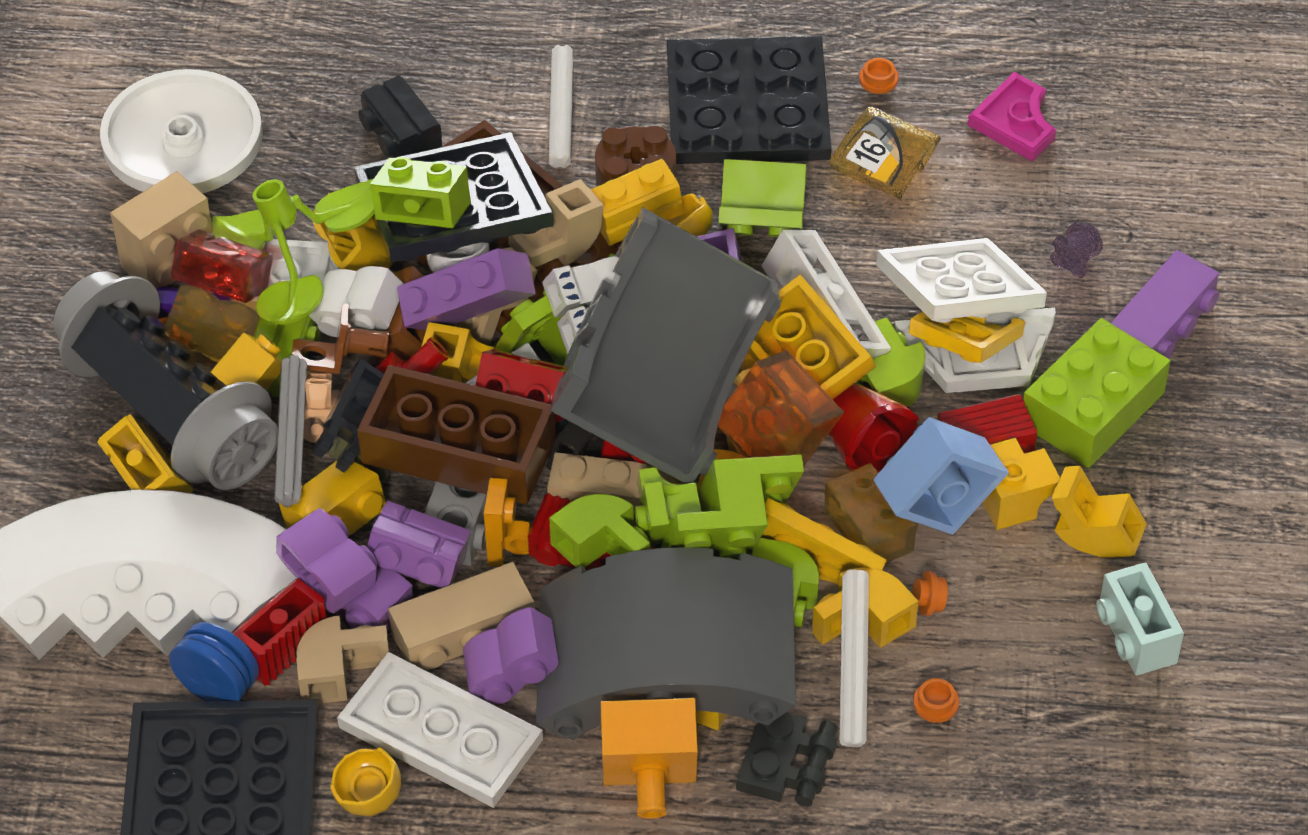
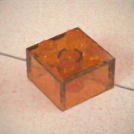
[718,350,844,466]

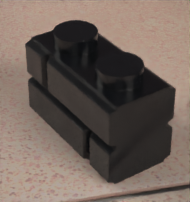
[358,75,442,158]

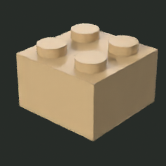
[110,171,216,290]

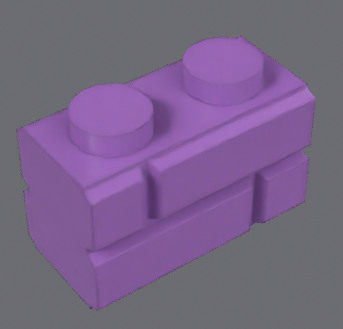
[367,501,471,588]

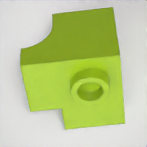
[634,467,701,546]

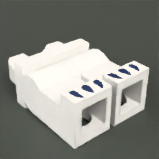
[542,256,619,353]

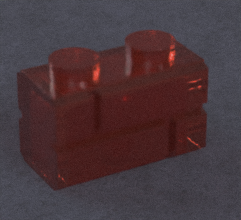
[171,229,273,303]

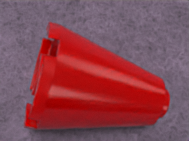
[816,383,920,482]

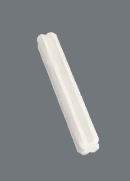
[549,45,573,168]
[839,569,869,747]

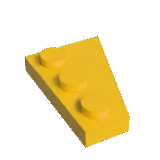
[761,497,886,584]

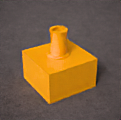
[601,698,698,819]

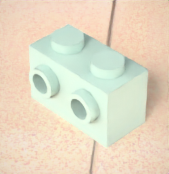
[1096,562,1184,676]

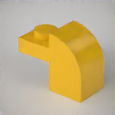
[1052,466,1147,558]
[812,567,919,648]

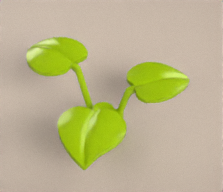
[212,179,375,326]

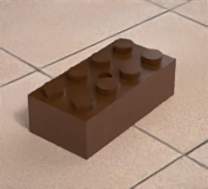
[357,365,556,505]

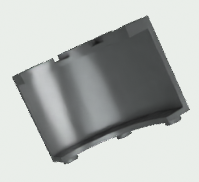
[551,207,781,484]
[536,547,796,740]

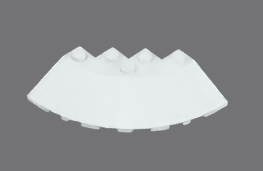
[0,489,298,660]

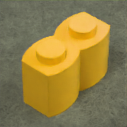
[313,193,394,271]

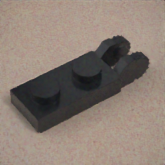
[313,358,384,473]

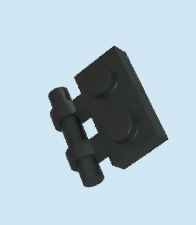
[736,712,838,807]

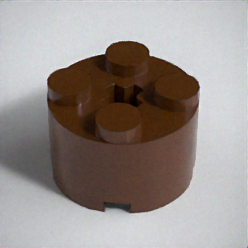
[595,126,676,187]

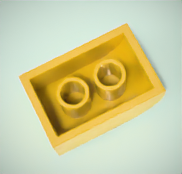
[748,275,876,420]

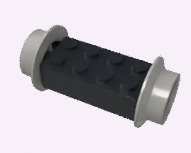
[54,271,278,490]

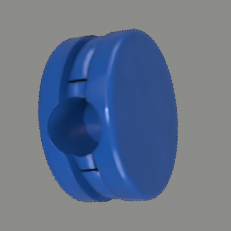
[169,622,259,701]

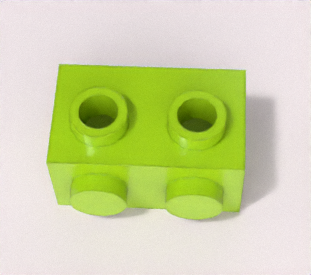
[370,157,471,228]

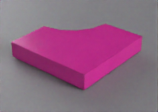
[967,72,1056,161]

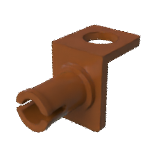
[292,304,389,374]

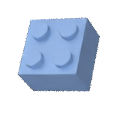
[873,417,1009,535]

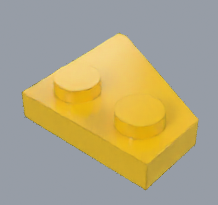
[909,312,1025,363]

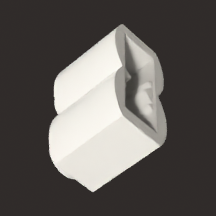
[309,266,404,337]

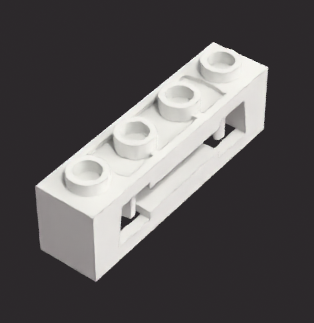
[761,230,891,383]

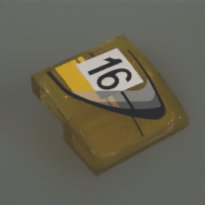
[829,106,941,199]

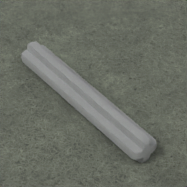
[274,354,307,507]

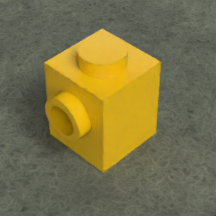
[211,332,282,390]

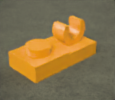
[484,478,530,567]

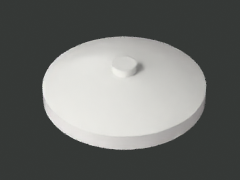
[100,69,263,193]

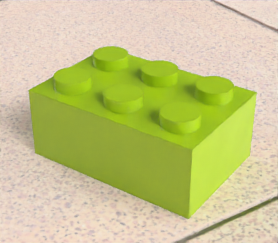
[1023,318,1171,468]

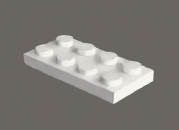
[337,652,543,808]

